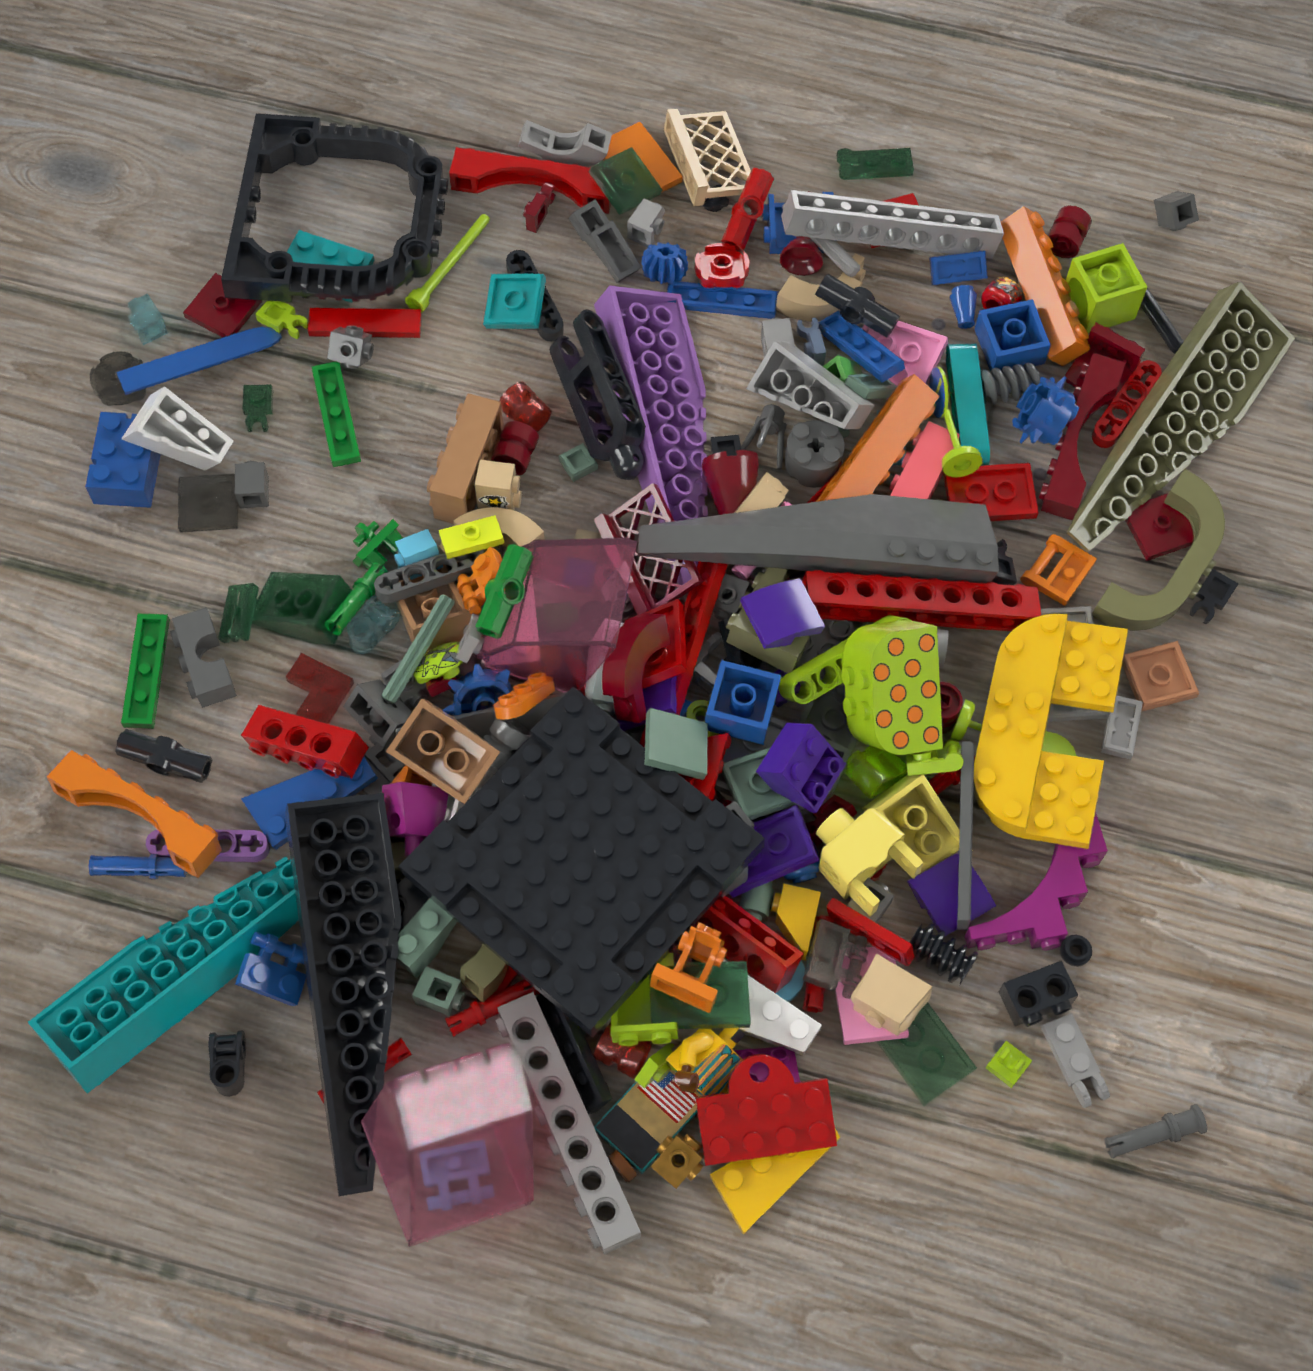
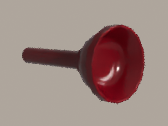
[780,191,824,276]

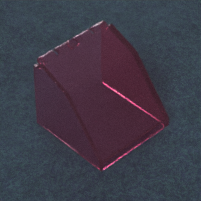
[475,538,637,692]
[361,1043,534,1247]

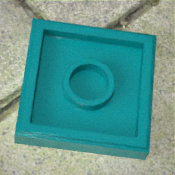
[483,274,546,329]

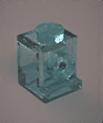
[127,293,168,345]

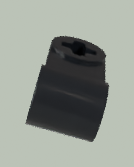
[208,1030,246,1097]

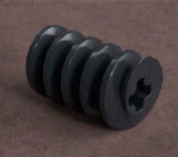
[909,923,978,986]

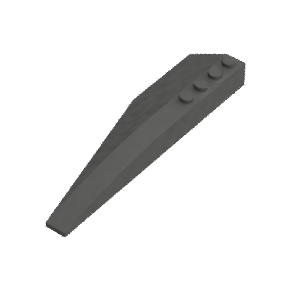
[638,494,999,583]

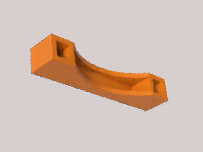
[47,750,222,878]

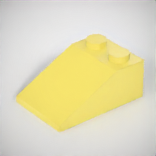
[862,774,973,874]

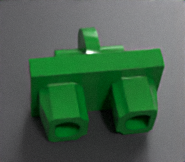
[352,519,403,571]

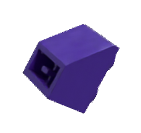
[756,723,846,813]

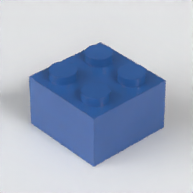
[974,299,1051,372]
[705,660,781,745]

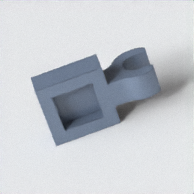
[797,317,826,366]

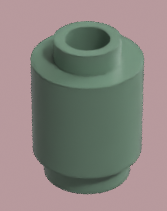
[739,881,774,923]

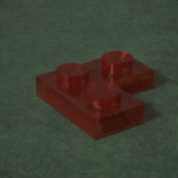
[286,653,354,724]

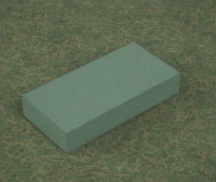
[844,374,897,400]

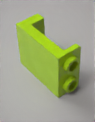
[610,953,678,1046]

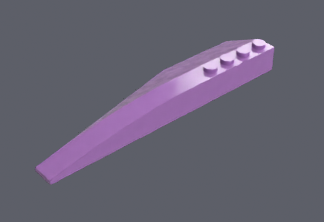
[594,286,708,585]

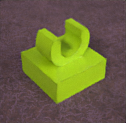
[986,1040,1032,1088]

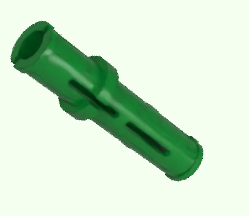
[325,562,388,635]

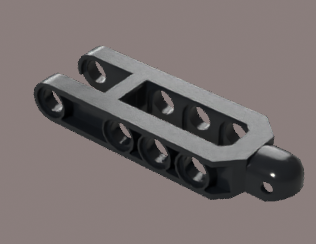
[549,309,646,480]

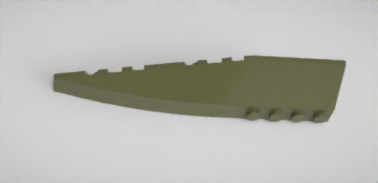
[1066,282,1295,552]

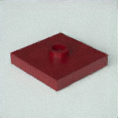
[183,273,262,338]
[1125,493,1194,561]

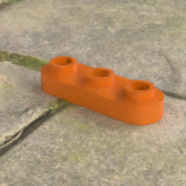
[493,672,555,720]

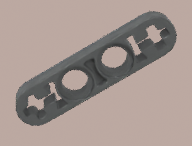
[374,550,484,603]

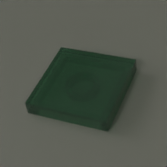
[588,147,663,215]

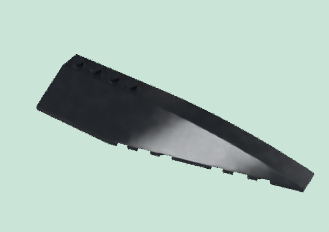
[285,793,402,1197]

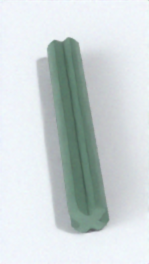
[382,594,455,703]

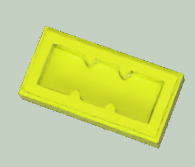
[439,515,504,559]

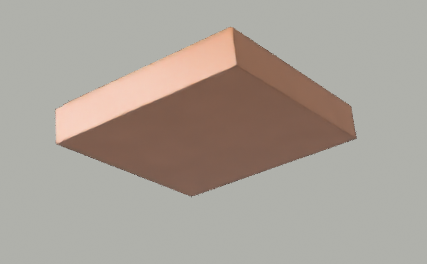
[1122,641,1199,712]

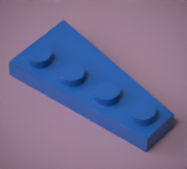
[241,757,378,850]

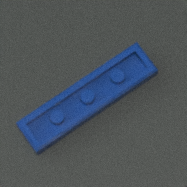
[667,281,778,319]
[818,310,905,383]

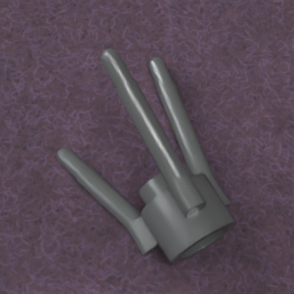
[741,404,787,470]

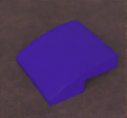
[740,579,825,649]
[907,851,996,937]

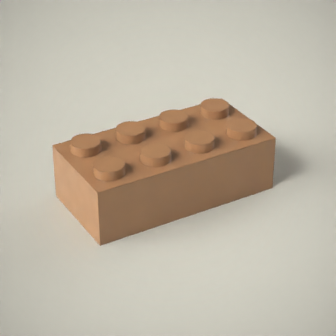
[427,393,503,524]

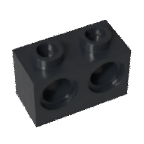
[998,960,1078,1027]

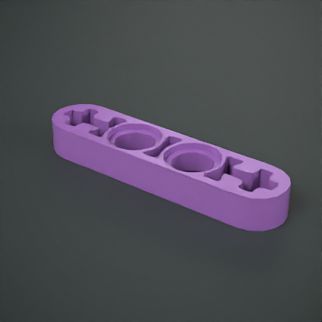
[146,830,270,862]

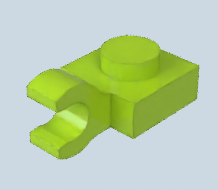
[634,1043,677,1088]

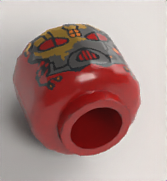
[981,277,1022,309]

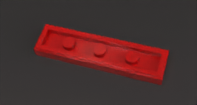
[308,308,422,338]

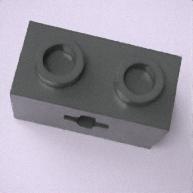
[343,679,412,747]

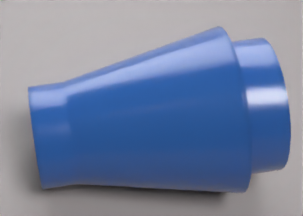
[949,285,977,329]

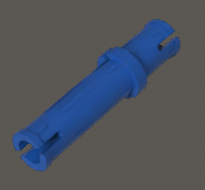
[89,854,187,879]

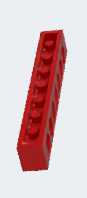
[802,570,1042,631]

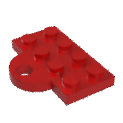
[695,1054,837,1166]

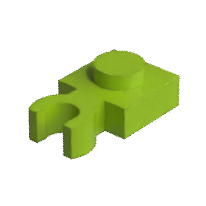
[255,301,308,339]

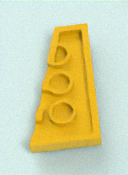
[710,1129,840,1235]

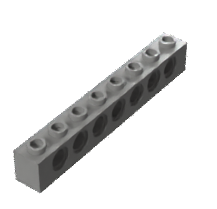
[781,190,1004,259]
[495,992,641,1255]

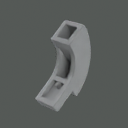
[518,120,612,167]

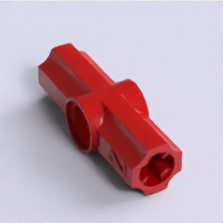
[721,167,774,252]

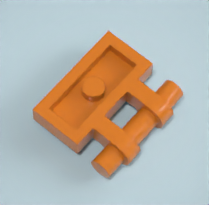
[457,546,505,615]

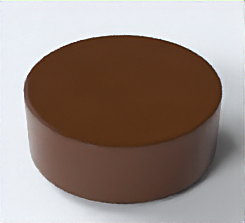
[608,1149,638,1182]

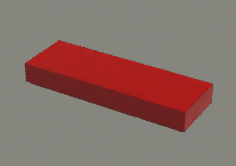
[827,898,915,966]

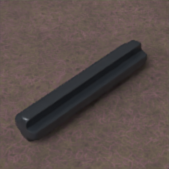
[1140,288,1184,354]

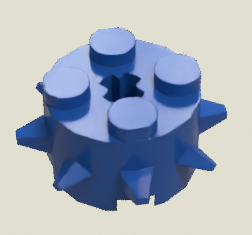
[1012,376,1079,445]
[443,664,513,716]

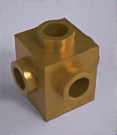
[651,1133,704,1189]

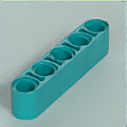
[946,343,990,466]

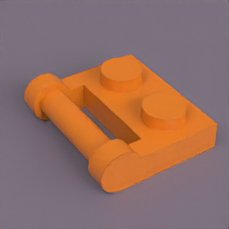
[1020,534,1097,606]

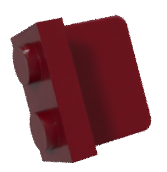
[1065,323,1145,405]

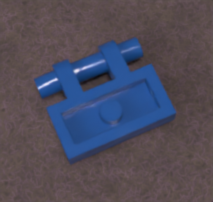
[235,932,306,1006]

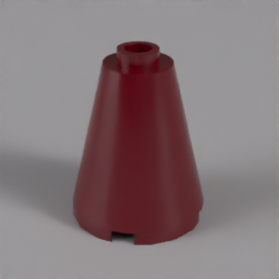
[702,450,759,515]

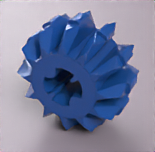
[642,242,688,284]

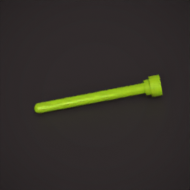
[405,214,490,313]

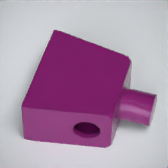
[382,782,449,857]

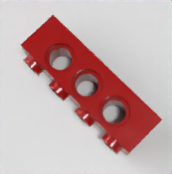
[241,705,369,779]
[689,896,804,994]

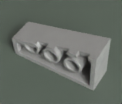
[746,341,875,430]

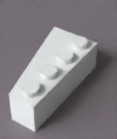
[677,959,822,1056]

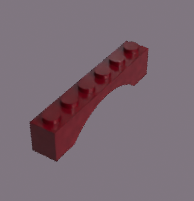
[1038,353,1126,521]

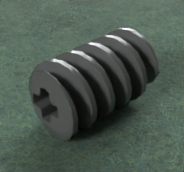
[981,362,1040,405]

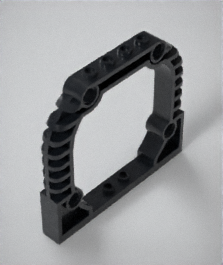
[221,113,448,302]

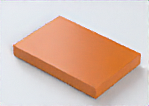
[602,122,683,205]

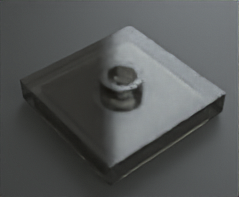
[178,474,238,532]

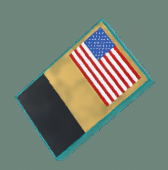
[594,1070,703,1174]

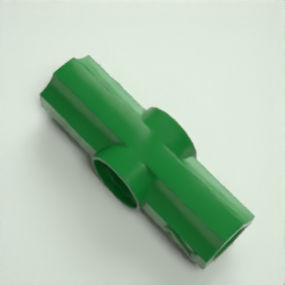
[475,544,534,639]

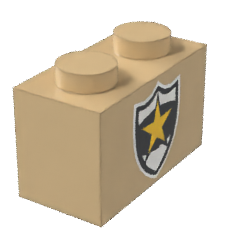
[475,460,522,510]

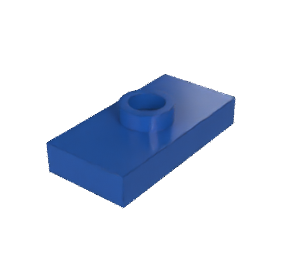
[929,251,988,285]

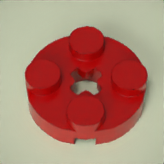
[694,243,750,288]

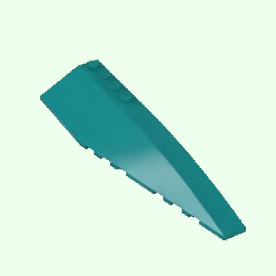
[28,856,299,1094]

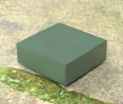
[559,443,598,482]

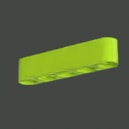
[779,615,912,704]

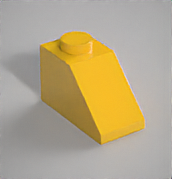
[771,884,821,961]

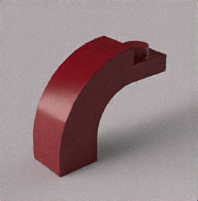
[602,612,670,723]

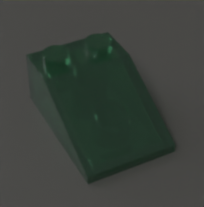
[247,572,352,645]

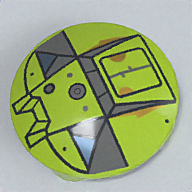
[413,642,463,684]

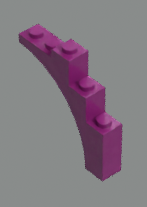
[964,812,1108,951]

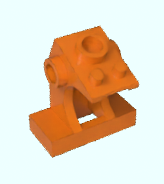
[650,922,727,1014]

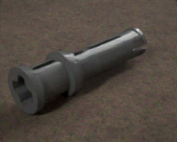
[1104,1104,1207,1159]

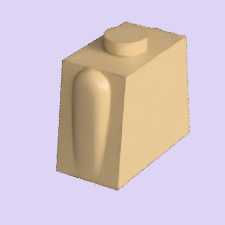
[851,953,932,1036]

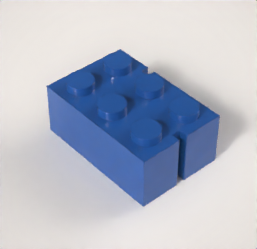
[85,412,161,508]

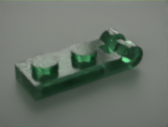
[836,148,914,180]

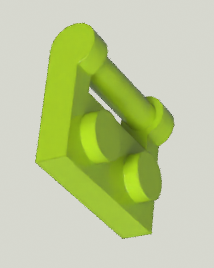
[906,739,964,776]

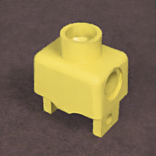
[816,808,924,917]

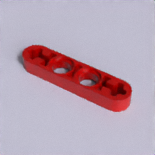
[1092,360,1162,448]

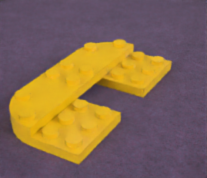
[974,614,1128,849]

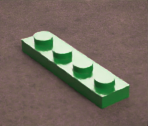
[311,361,361,467]
[121,613,170,729]

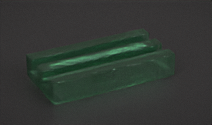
[218,583,259,643]

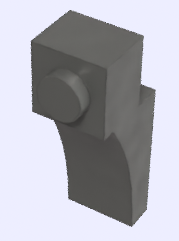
[569,199,641,283]

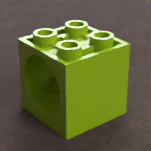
[1066,243,1147,334]

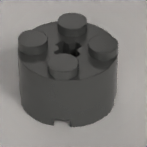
[785,420,845,488]

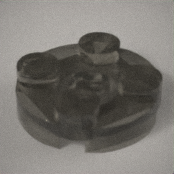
[90,351,146,406]

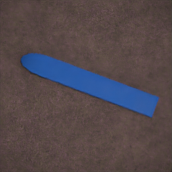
[116,327,282,395]

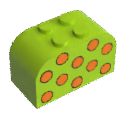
[841,620,943,755]

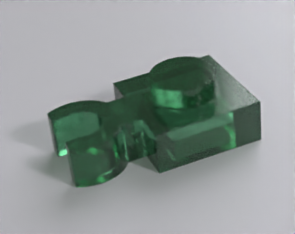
[242,384,274,432]

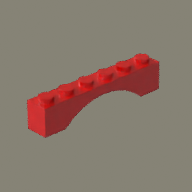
[449,147,615,214]

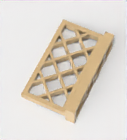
[663,109,751,206]

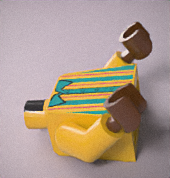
[665,1022,745,1096]

